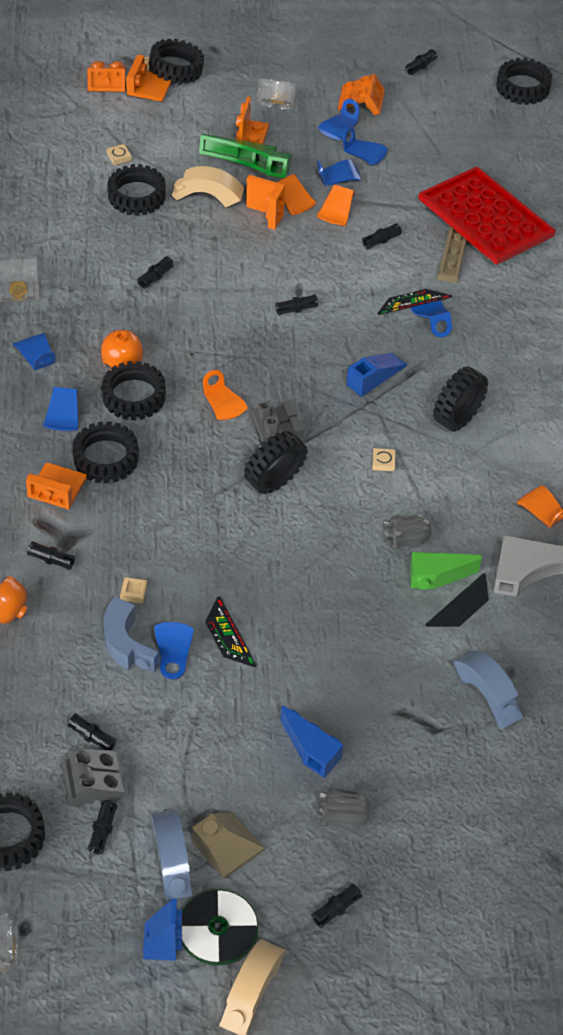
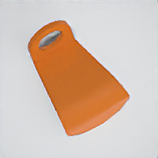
[276,174,316,215]
[316,184,355,226]
[203,370,248,420]
[517,485,563,528]

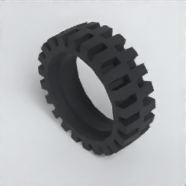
[149,38,204,84]
[496,58,552,105]
[108,164,166,216]
[102,361,166,421]
[433,366,489,432]
[73,421,139,484]
[244,431,308,494]
[0,792,45,871]

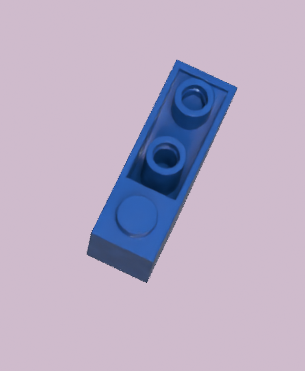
[347,353,407,397]
[280,705,343,778]
[143,899,183,961]

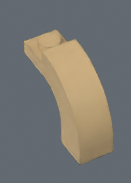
[172,166,244,208]
[220,939,286,1035]

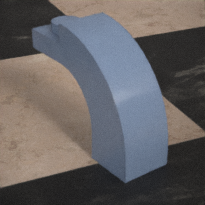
[103,596,159,672]
[453,651,523,728]
[151,810,192,901]

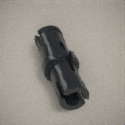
[405,49,437,75]
[362,223,402,249]
[137,256,174,289]
[275,294,318,316]
[27,541,75,570]
[67,713,117,751]
[87,801,118,855]
[311,883,362,928]

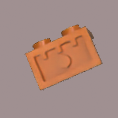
[126,54,172,101]
[87,61,127,92]
[338,74,385,115]
[236,96,269,144]
[246,175,285,230]
[26,462,87,510]

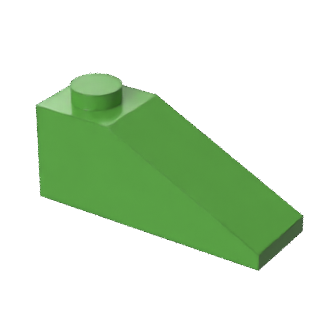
[410,552,482,590]

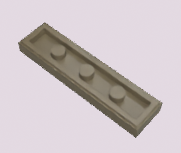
[437,226,467,283]

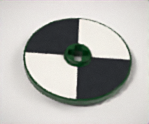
[182,890,258,966]

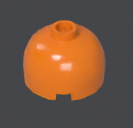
[101,329,143,369]
[0,576,28,624]

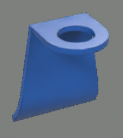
[318,99,360,140]
[343,126,388,166]
[317,159,361,186]
[411,301,452,337]
[13,333,55,371]
[43,387,78,431]
[154,622,194,679]

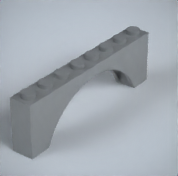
[494,535,563,596]

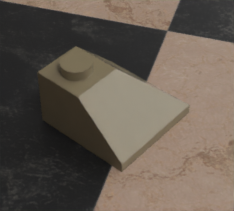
[192,812,265,879]

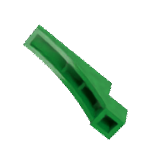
[199,133,292,178]

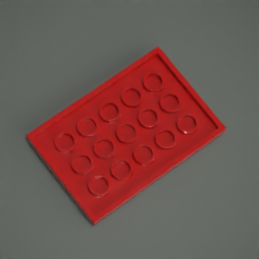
[418,166,556,265]

